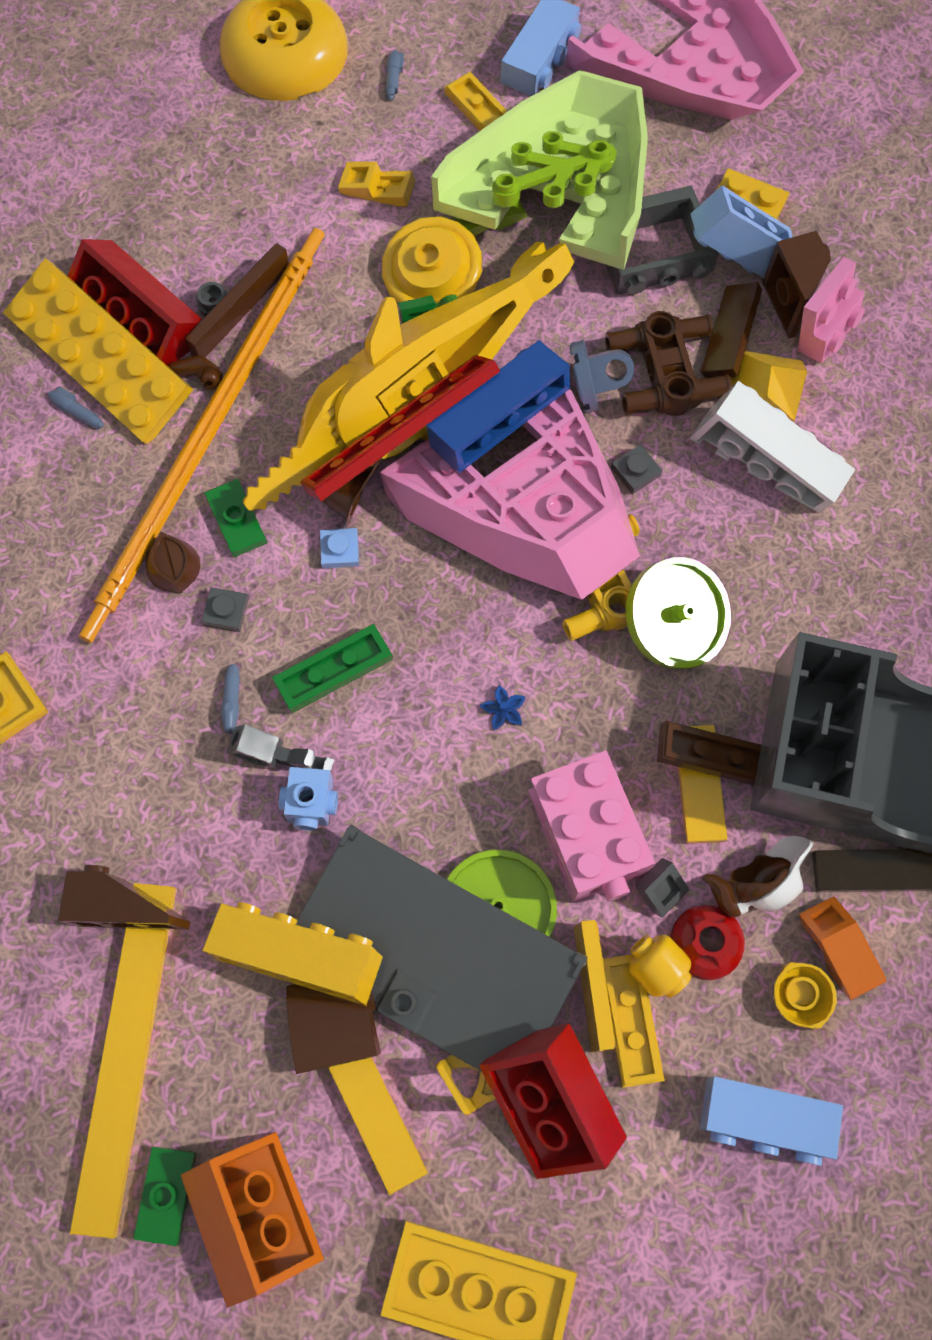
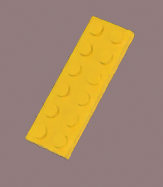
[3,258,194,444]

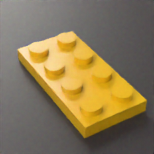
[380,1220,577,1340]

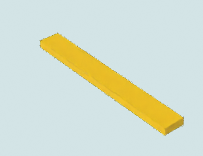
[70,883,177,1239]

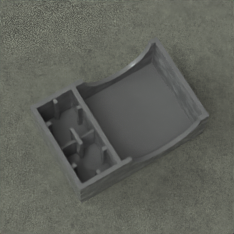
[750,632,932,854]

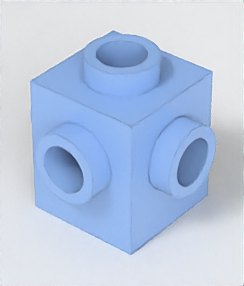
[279,767,338,831]

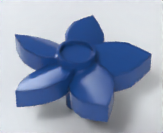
[480,685,525,730]

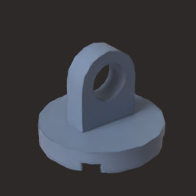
[569,340,634,413]

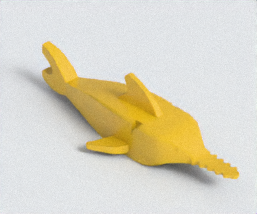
[242,242,574,511]

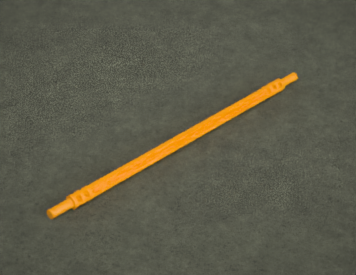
[78,228,325,643]

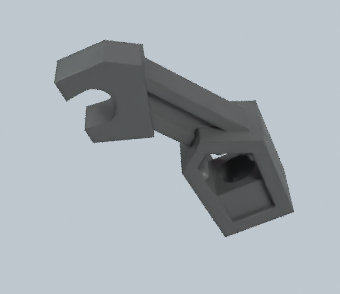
[226,724,334,772]

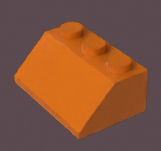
[180,1132,324,1308]

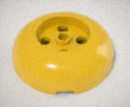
[219,0,348,101]

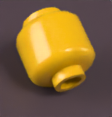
[629,934,692,998]

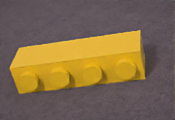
[202,902,383,1006]

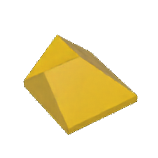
[730,351,807,422]

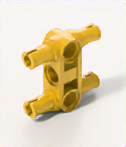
[562,514,640,642]

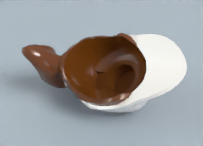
[702,836,813,917]

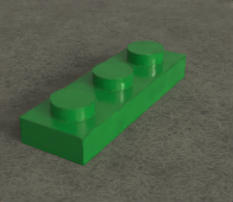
[272,624,393,714]

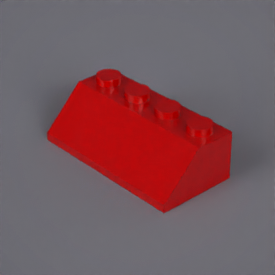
[68,239,202,368]

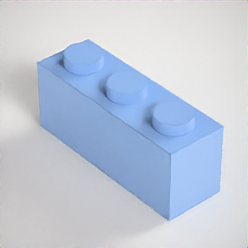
[500,0,582,96]
[690,185,793,278]
[699,1076,843,1166]

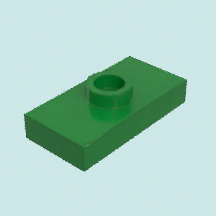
[204,479,268,557]
[133,1146,197,1246]

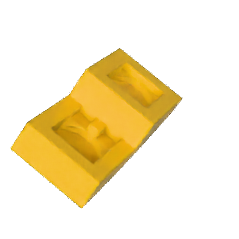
[338,161,416,207]

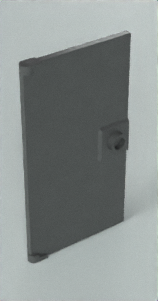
[296,825,588,1072]

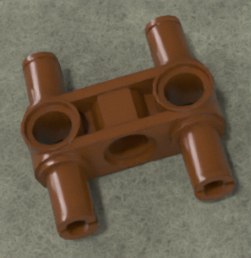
[605,311,732,416]

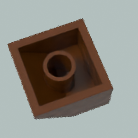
[762,231,831,339]

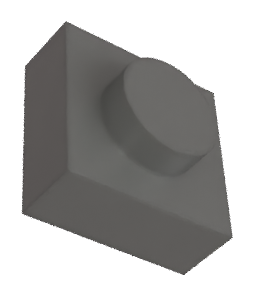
[611,444,663,494]
[201,587,249,632]
[635,858,690,918]

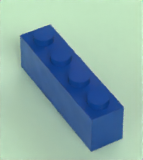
[426,340,570,473]

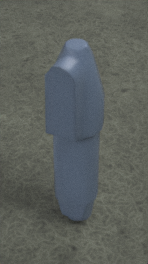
[385,50,404,101]
[48,386,104,429]
[221,664,240,734]

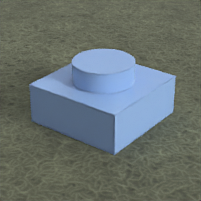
[320,528,359,568]

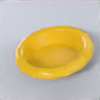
[382,216,482,303]

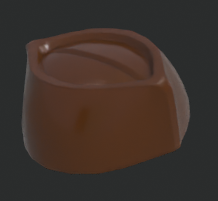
[146,532,201,594]

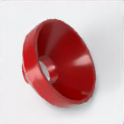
[670,905,745,980]

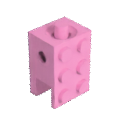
[528,750,655,903]

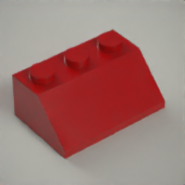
[479,1023,627,1179]

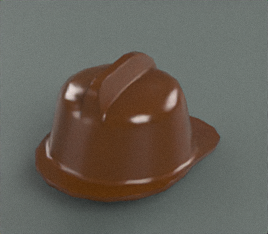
[322,458,382,528]

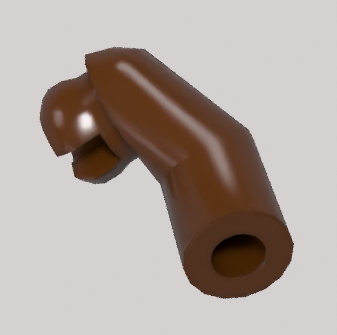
[170,355,222,390]

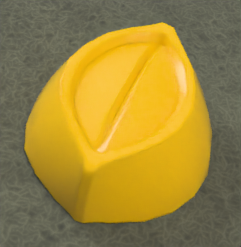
[773,962,837,1031]

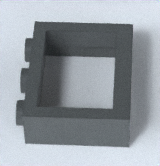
[605,185,719,295]

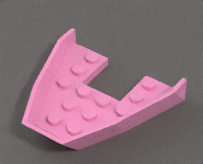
[565,0,804,120]
[380,389,640,600]

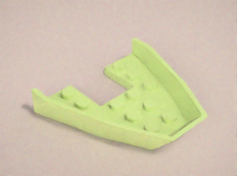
[431,70,648,270]

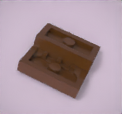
[286,984,381,1074]

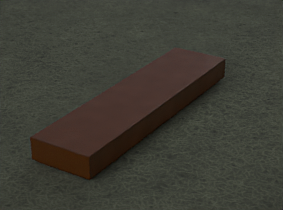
[185,243,289,357]

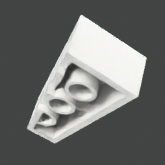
[690,381,856,513]

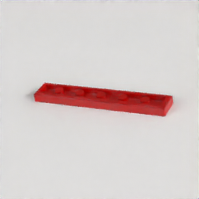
[300,355,500,502]

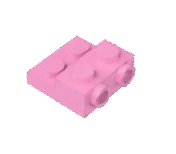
[798,257,865,363]

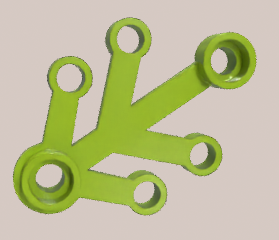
[492,131,617,208]

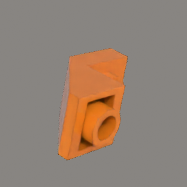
[799,896,887,1000]

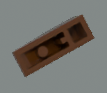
[58,865,190,930]

